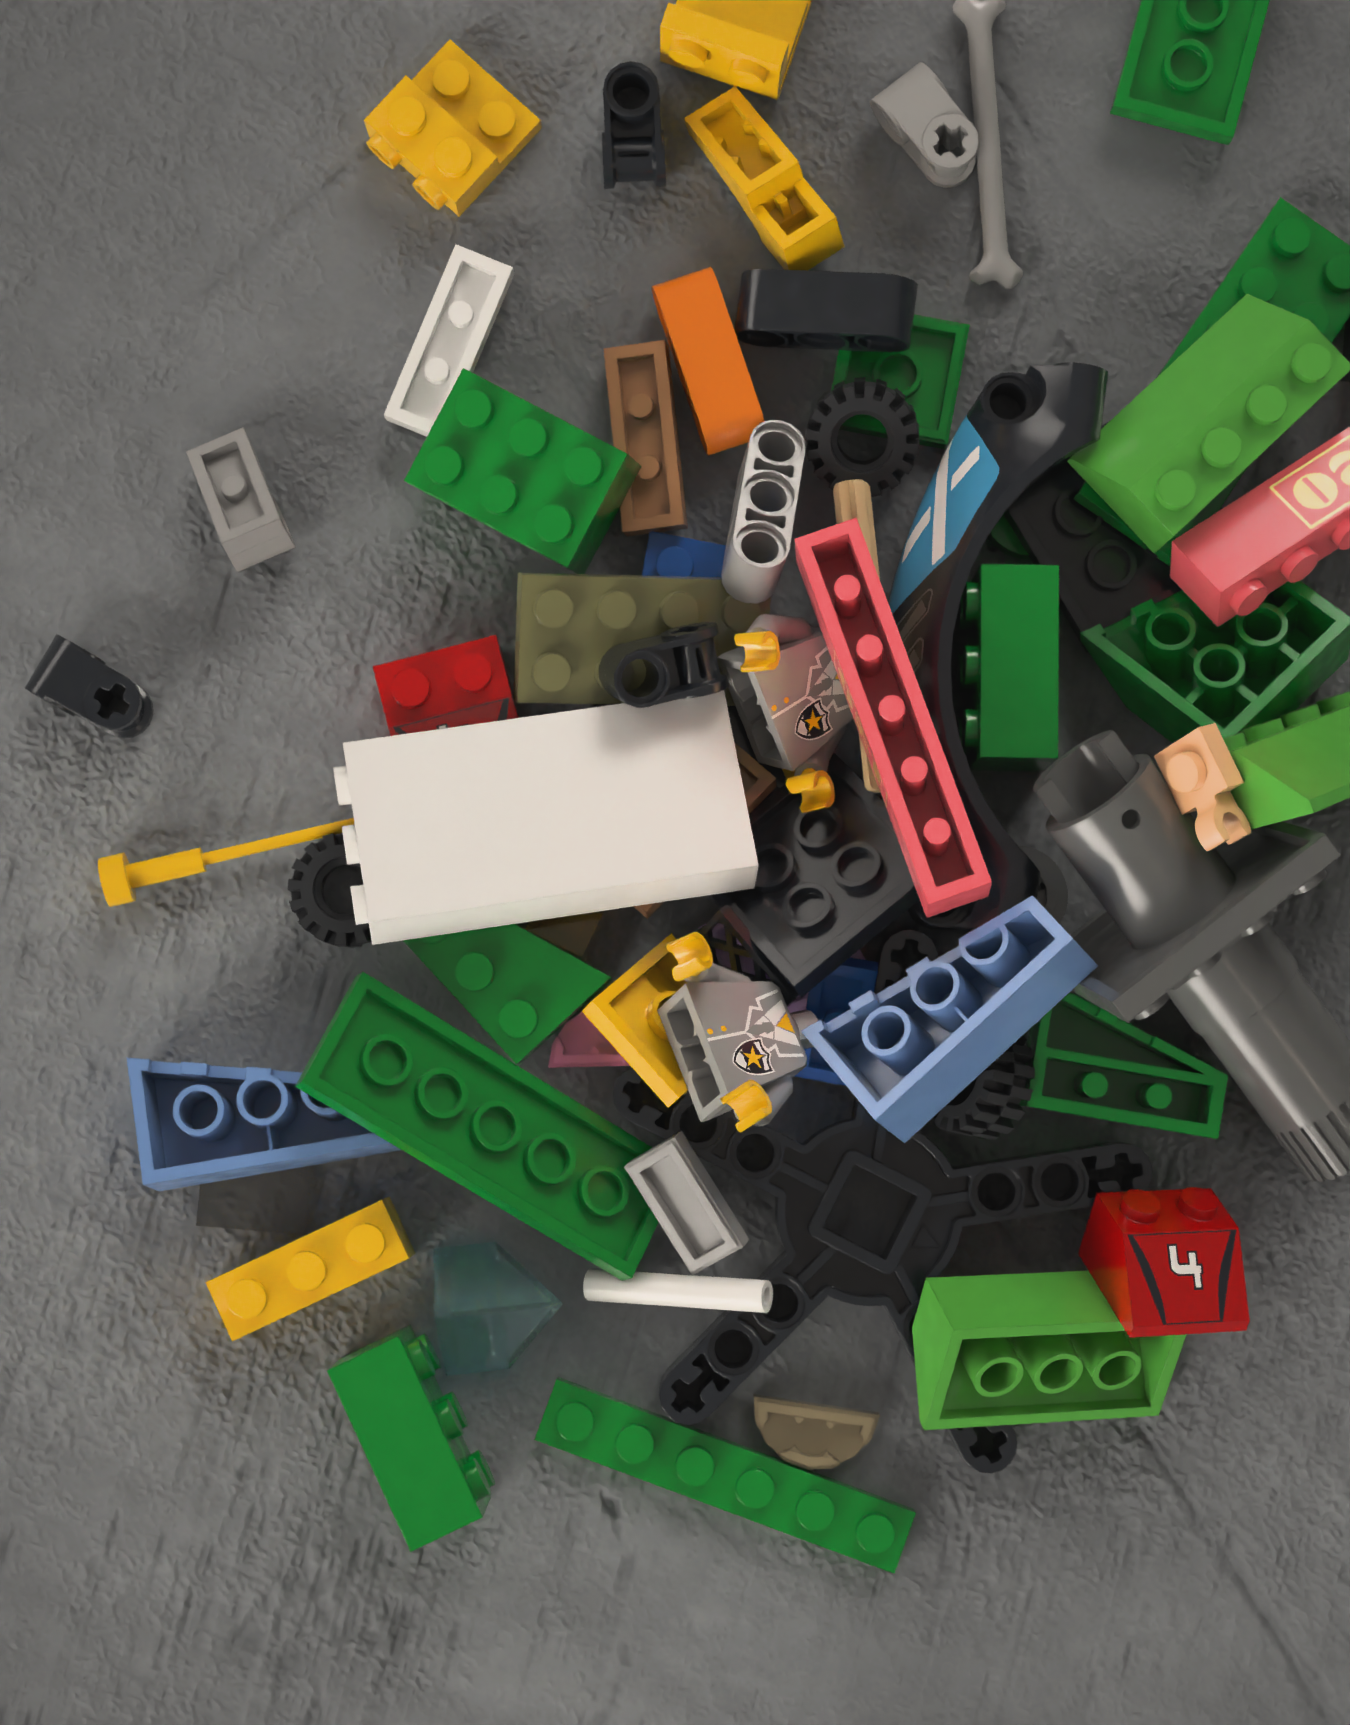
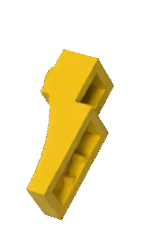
[684,86,845,271]

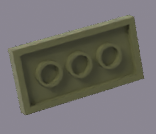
[514,573,771,706]

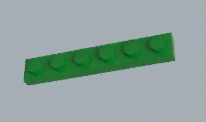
[534,1377,916,1574]

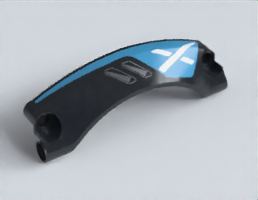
[880,362,1109,931]

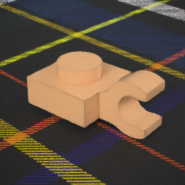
[1154,723,1251,851]

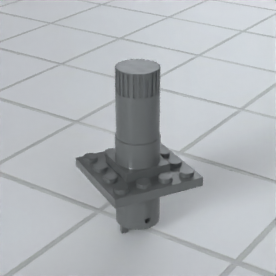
[1033,730,1350,1182]

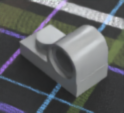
[186,427,296,572]

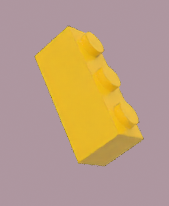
[205,1196,416,1341]

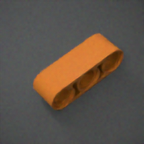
[651,267,765,456]

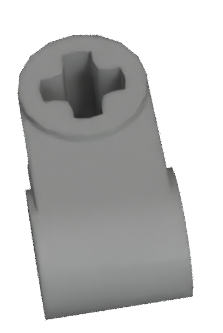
[870,62,979,188]

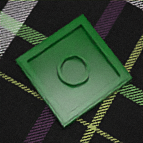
[831,314,970,450]

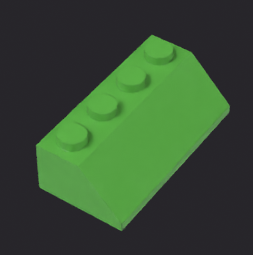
[1067,294,1350,553]
[1223,691,1350,829]
[912,1271,1187,1430]

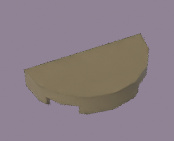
[753,1394,880,1470]

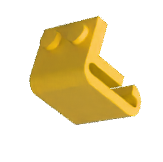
[660,0,813,100]

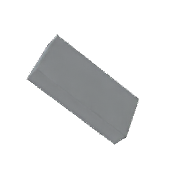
[624,1131,750,1275]

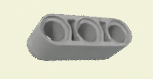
[721,420,806,604]

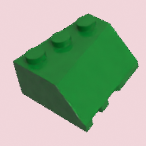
[1080,581,1350,743]

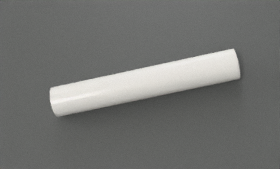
[583,1269,773,1313]

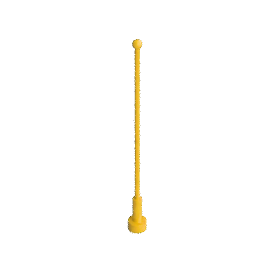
[98,818,354,907]

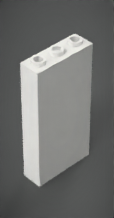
[333,690,759,945]

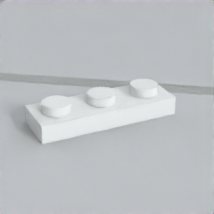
[384,244,514,437]

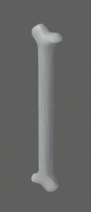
[953,0,1023,289]

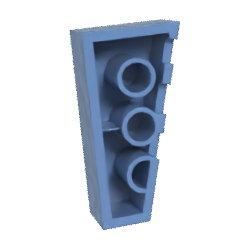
[801,895,1098,1143]
[126,1057,401,1191]

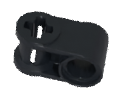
[602,61,666,189]
[599,622,729,708]
[25,634,154,739]

